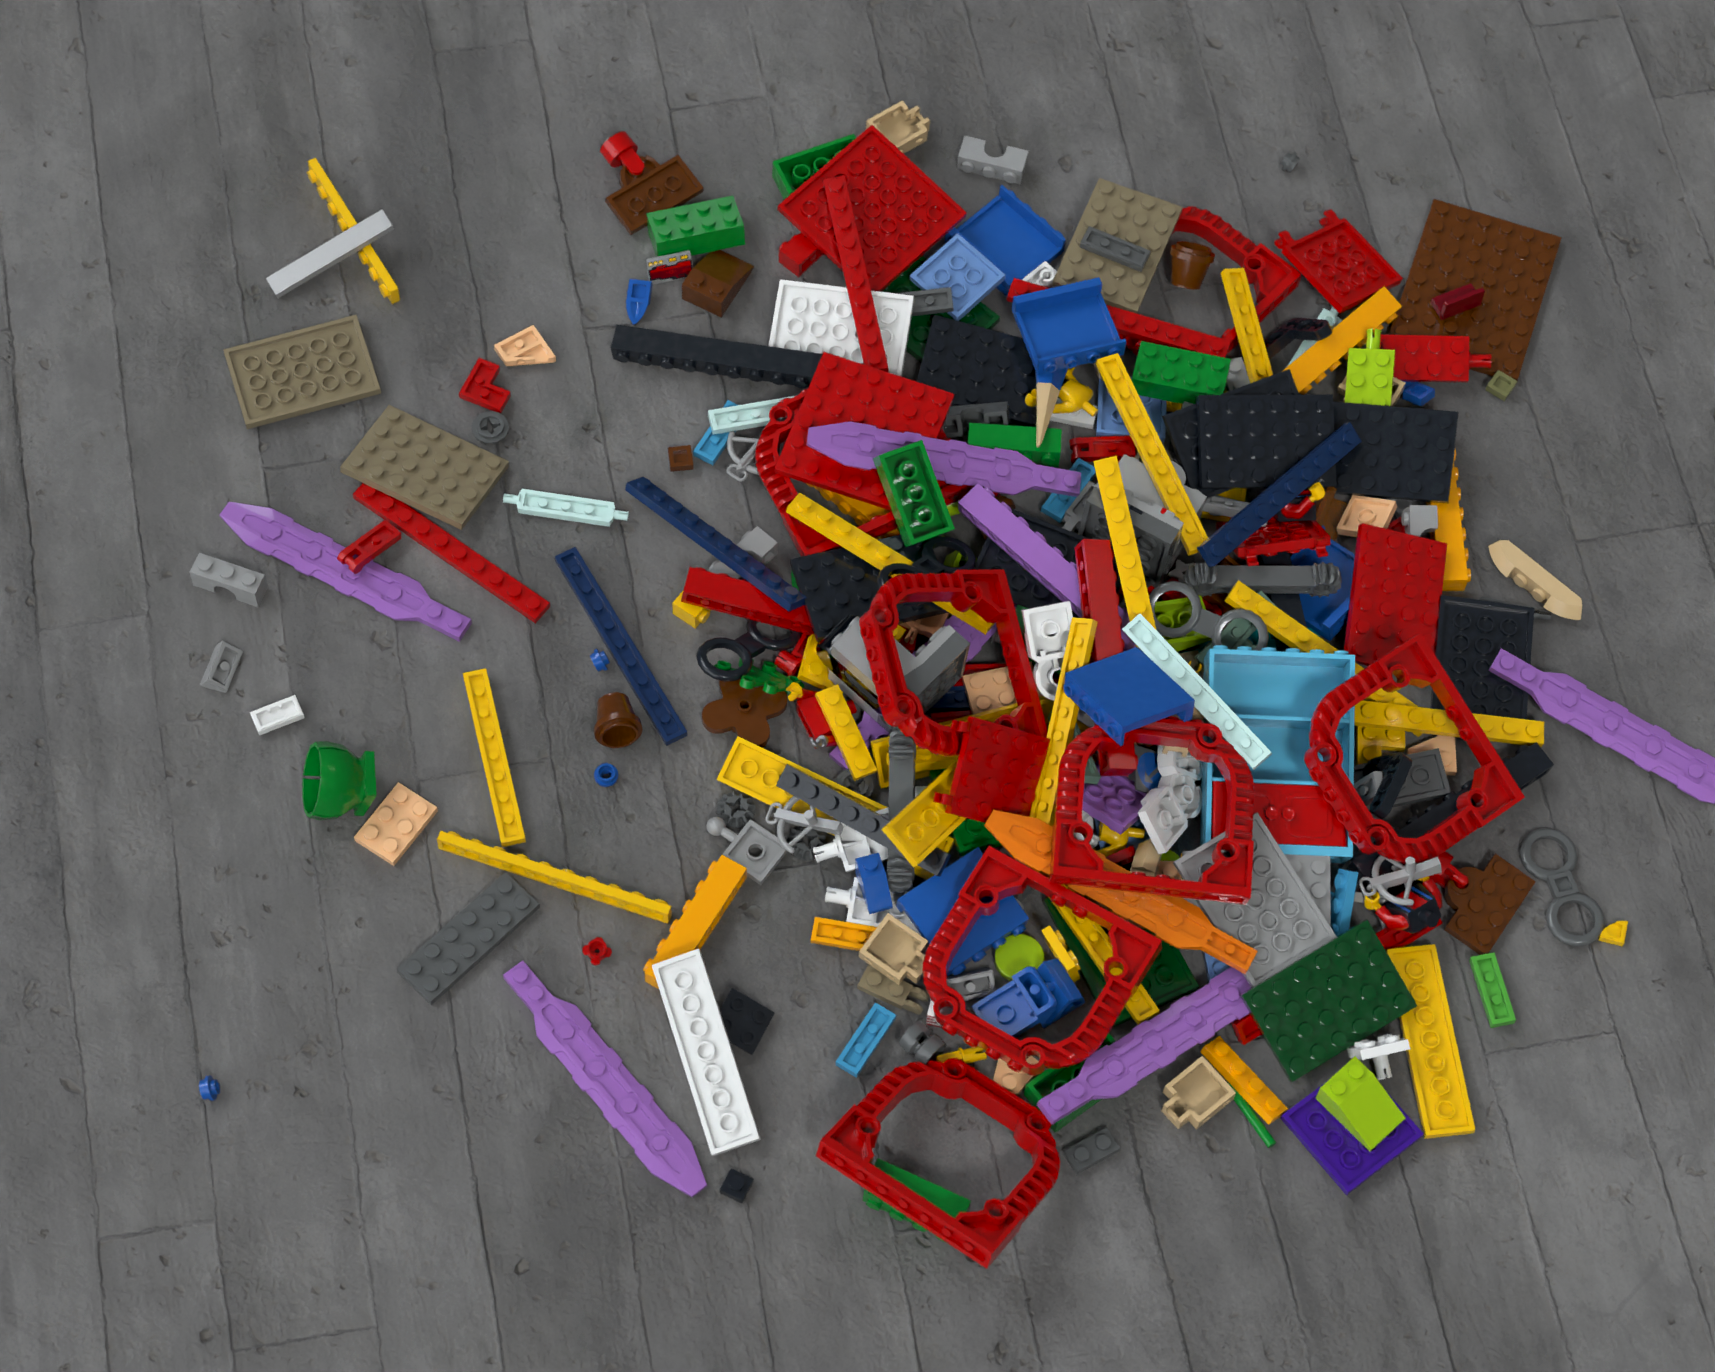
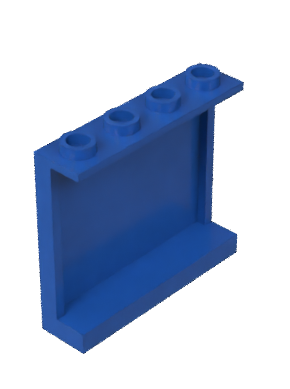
[945,185,1066,297]
[1012,277,1126,375]
[1291,525,1355,641]
[1063,647,1195,746]
[895,847,1029,977]

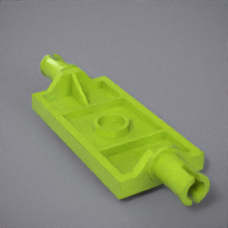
[1345,328,1395,406]

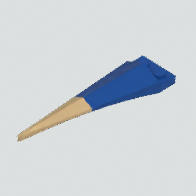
[1036,368,1068,448]

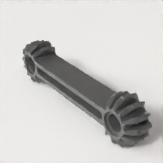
[1184,562,1342,598]
[887,729,917,893]

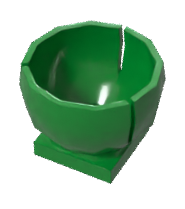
[302,741,377,820]

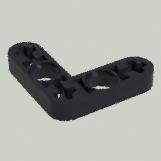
[1264,318,1333,360]
[1362,752,1412,819]

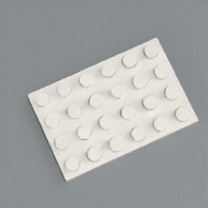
[769,279,915,377]

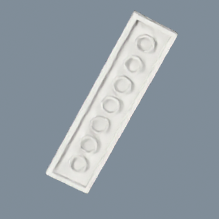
[652,949,761,1156]

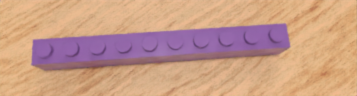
[958,483,1135,652]

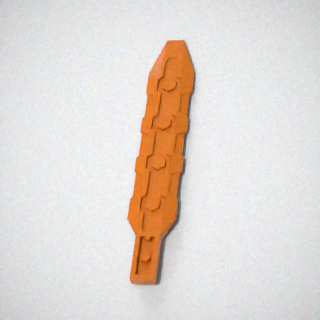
[984,810,1258,974]

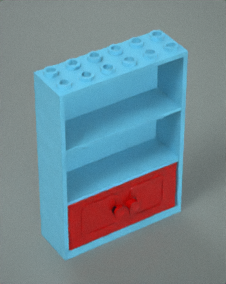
[1200,645,1355,864]

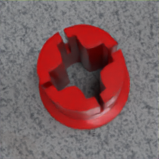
[774,650,802,677]

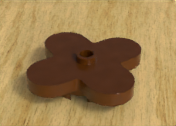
[702,679,787,747]

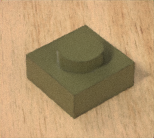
[1485,370,1518,402]

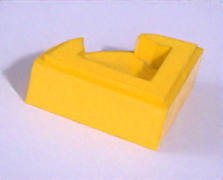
[1598,921,1628,946]

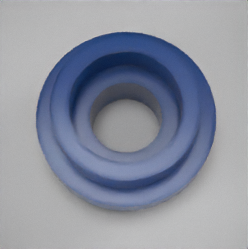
[590,649,610,672]
[594,763,618,787]
[199,1075,220,1101]

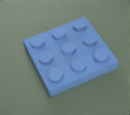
[910,233,1005,321]
[1096,376,1167,442]

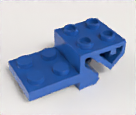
[971,959,1086,1038]

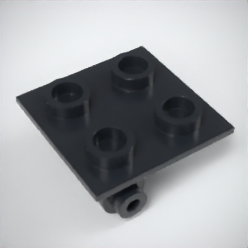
[720,988,775,1055]

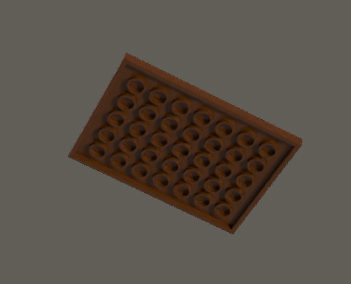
[1389,199,1562,380]

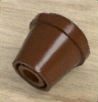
[1170,241,1215,290]
[594,692,643,748]

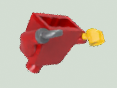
[786,682,857,749]

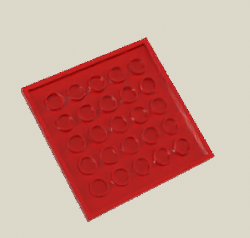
[777,125,967,292]
[774,352,954,511]

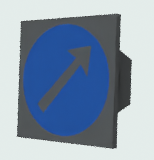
[1128,745,1162,794]

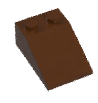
[682,250,754,318]

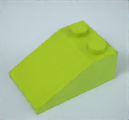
[1154,596,1211,652]
[1316,1056,1405,1151]

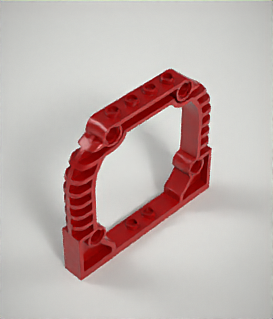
[1118,206,1302,356]
[755,389,974,557]
[859,569,1048,757]
[1304,633,1525,864]
[1049,717,1254,905]
[923,846,1162,1076]
[816,1058,1060,1269]

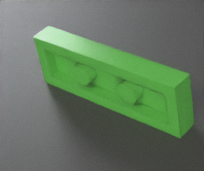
[1469,952,1516,1028]

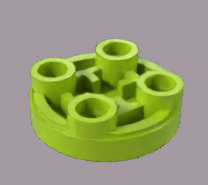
[994,934,1044,981]

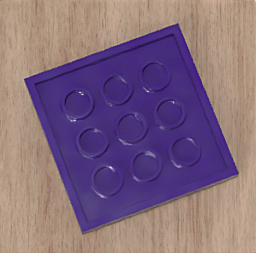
[1280,1081,1424,1196]

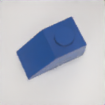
[855,853,893,914]

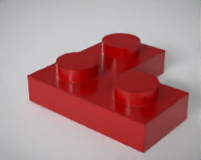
[459,358,511,413]

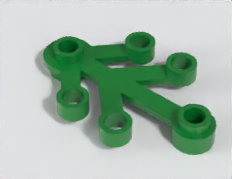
[714,658,804,695]

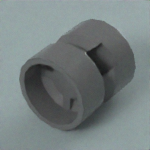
[899,1021,947,1065]

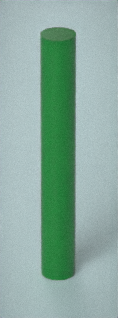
[1228,1083,1276,1148]

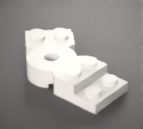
[1021,601,1095,728]
[1138,745,1202,854]

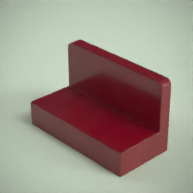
[1431,283,1485,320]

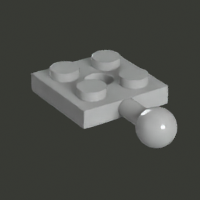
[706,817,788,885]

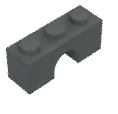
[942,402,1010,438]

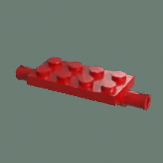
[1380,335,1492,383]

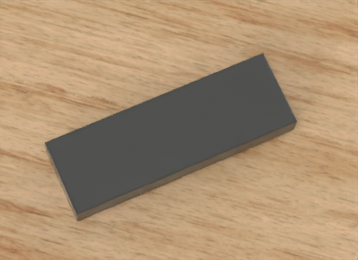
[1080,226,1151,272]

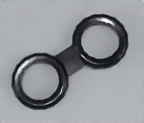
[877,536,976,606]
[696,619,802,682]

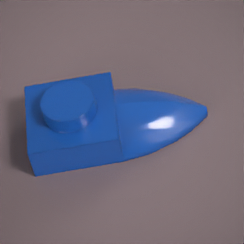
[626,279,653,325]
[1402,381,1435,406]

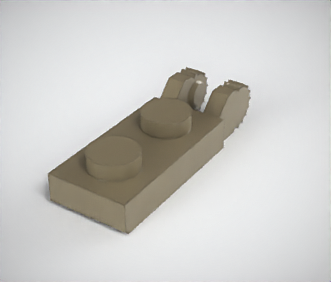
[857,965,929,1015]

